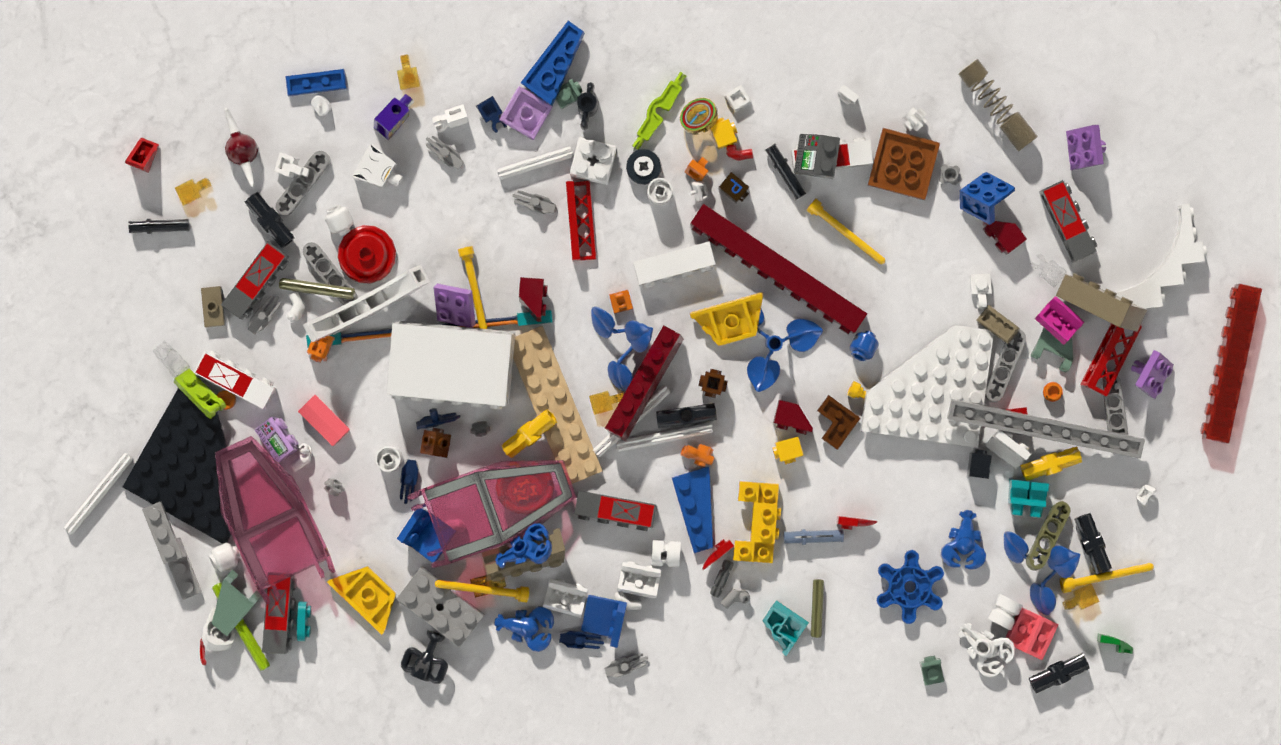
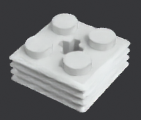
[570,137,617,185]

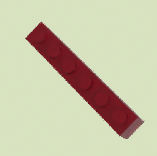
[605,325,684,442]

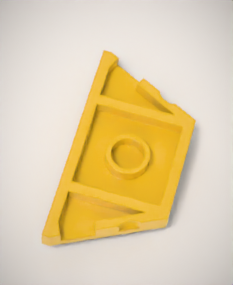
[690,292,763,346]
[327,566,396,635]

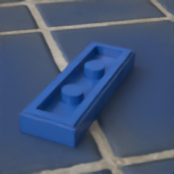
[285,69,347,97]

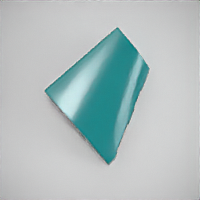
[762,600,809,656]

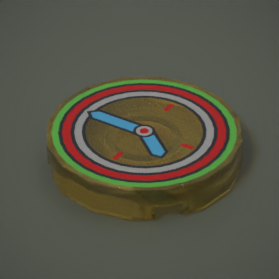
[680,98,718,135]

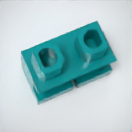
[1008,479,1049,518]

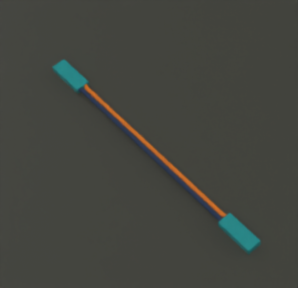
[306,310,553,348]

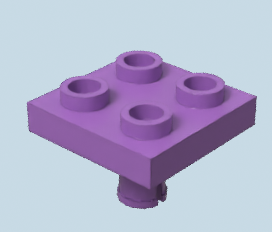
[1066,125,1106,170]
[433,283,476,328]
[1131,350,1174,399]

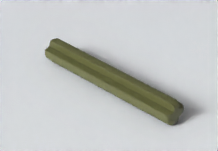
[279,278,355,299]

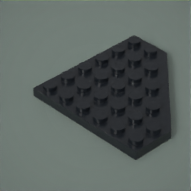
[122,388,246,544]

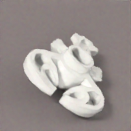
[958,623,1015,677]

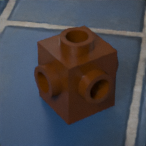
[698,369,728,398]
[420,427,451,458]

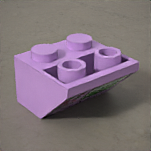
[255,417,299,463]

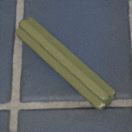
[811,579,824,638]

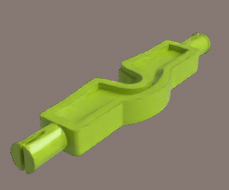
[632,72,687,150]

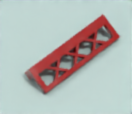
[566,181,596,261]
[1080,323,1142,397]

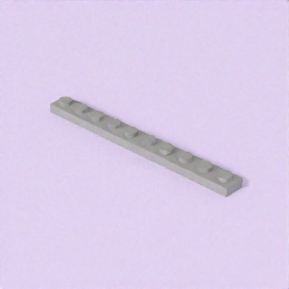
[947,399,1145,459]

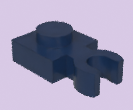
[476,96,507,133]

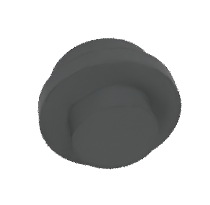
[470,421,490,437]

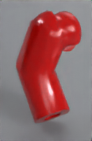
[726,144,753,161]

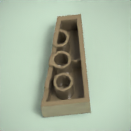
[1056,273,1147,332]
[481,528,565,581]

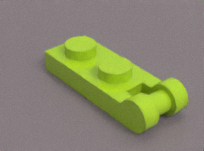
[174,368,226,418]

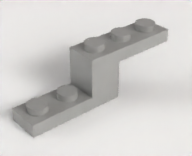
[142,501,202,600]

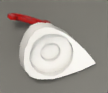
[200,607,235,665]

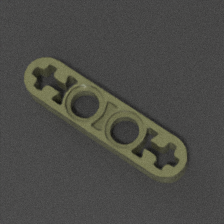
[1026,501,1071,571]

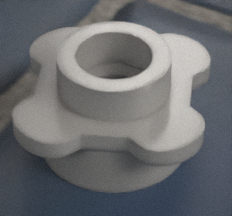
[939,164,960,185]
[324,478,345,496]

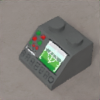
[794,134,840,179]

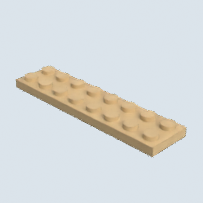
[513,325,603,485]

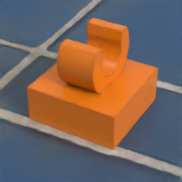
[684,157,708,181]
[609,290,633,314]

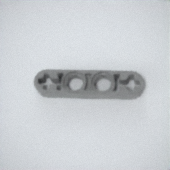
[275,151,330,216]
[303,242,358,305]
[985,330,1026,402]
[1101,375,1128,435]

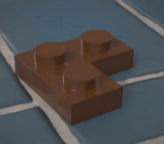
[817,395,860,450]

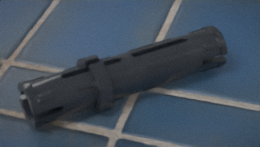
[765,143,807,200]
[128,219,190,234]

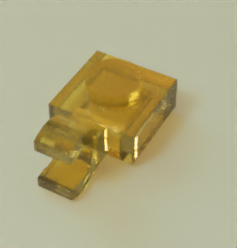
[397,54,420,90]
[175,178,212,206]
[589,391,624,415]
[470,575,506,598]
[1062,584,1100,610]

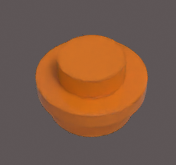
[1043,382,1063,402]

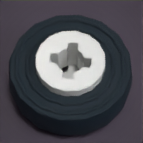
[626,149,661,185]

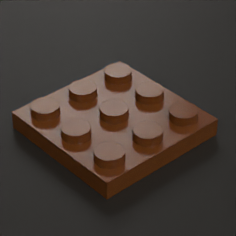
[868,128,940,200]

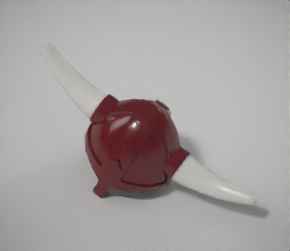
[224,108,258,187]

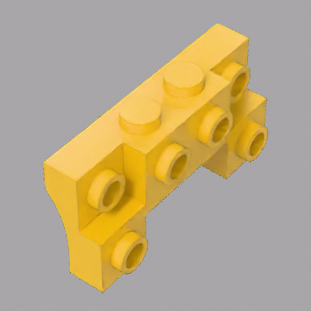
[733,481,781,563]

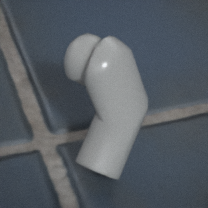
[720,589,750,609]

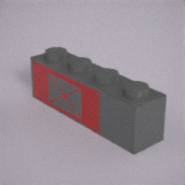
[1039,180,1097,263]
[221,242,289,320]
[574,491,656,531]
[262,572,297,654]

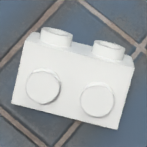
[986,430,1031,469]
[617,562,662,599]
[543,579,588,618]

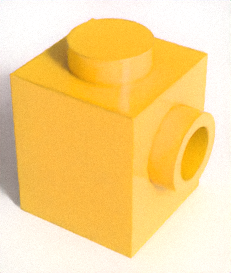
[710,118,738,150]
[772,436,804,464]

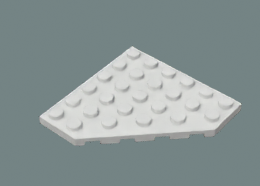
[860,325,994,448]

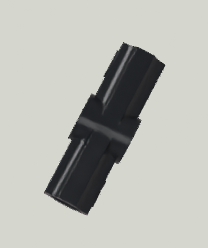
[245,192,295,248]
[656,403,717,428]
[1074,513,1112,574]
[1029,653,1090,694]

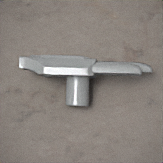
[426,136,464,170]
[512,191,556,214]
[248,296,281,334]
[604,653,648,678]

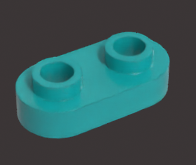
[297,601,311,641]

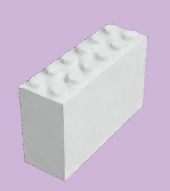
[386,321,516,409]

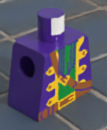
[373,94,414,140]

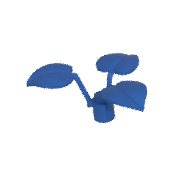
[591,306,653,393]
[747,309,823,392]
[1004,531,1081,615]

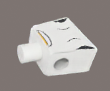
[352,143,403,189]

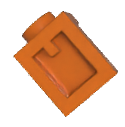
[307,336,335,363]

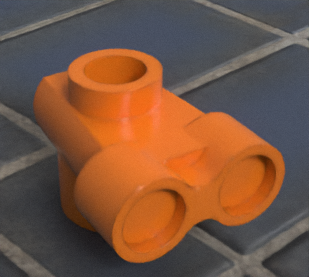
[681,444,714,468]

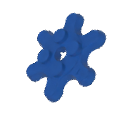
[876,550,944,624]

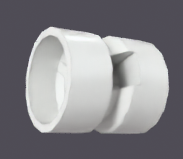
[647,178,673,206]
[375,446,403,472]
[651,540,681,567]
[987,594,1023,630]

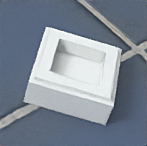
[724,85,752,112]

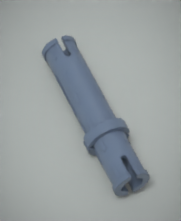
[784,529,844,545]

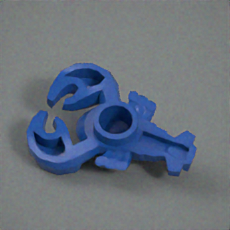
[940,510,986,570]
[495,523,552,568]
[494,606,554,652]

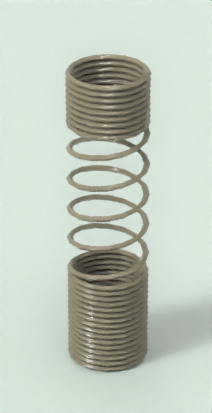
[958,59,1038,152]

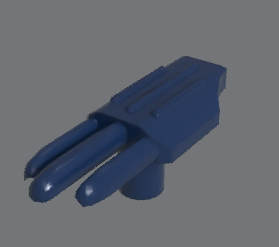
[416,408,461,430]
[400,459,419,504]
[559,631,604,649]

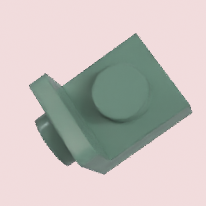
[556,79,583,110]
[920,655,944,686]

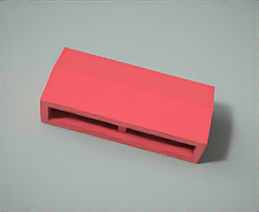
[298,395,350,446]

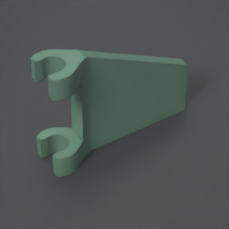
[1031,328,1073,373]
[212,570,262,636]

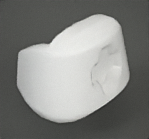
[311,95,331,116]
[690,181,708,202]
[1137,485,1156,506]

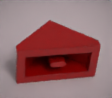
[125,138,159,173]

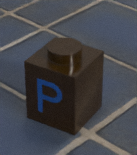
[718,172,749,203]

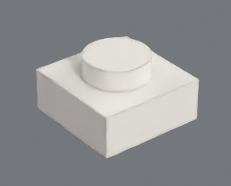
[838,85,859,105]

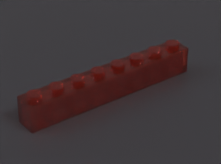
[1200,284,1262,444]

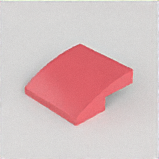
[1005,607,1059,660]

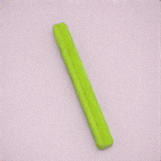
[212,583,270,671]

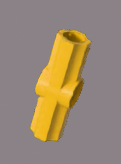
[501,409,558,458]
[1020,446,1082,481]

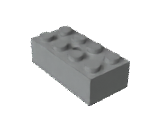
[397,566,485,647]

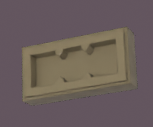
[201,286,225,328]
[976,305,1020,344]

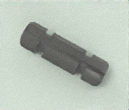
[710,559,734,598]

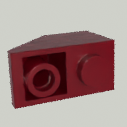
[982,221,1027,255]
[519,277,548,322]
[773,400,813,435]

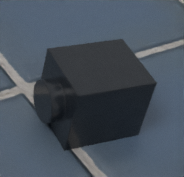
[967,449,992,479]

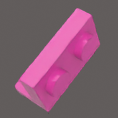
[1034,296,1084,345]

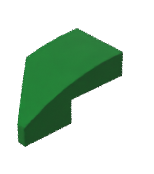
[1097,633,1133,654]

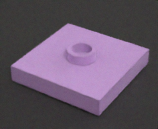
[499,86,553,140]

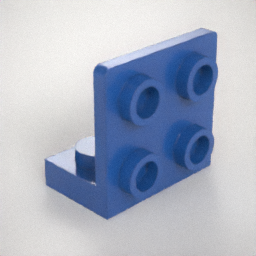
[959,172,1015,225]
[397,506,456,564]
[581,595,627,648]

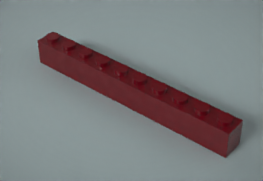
[690,204,868,335]

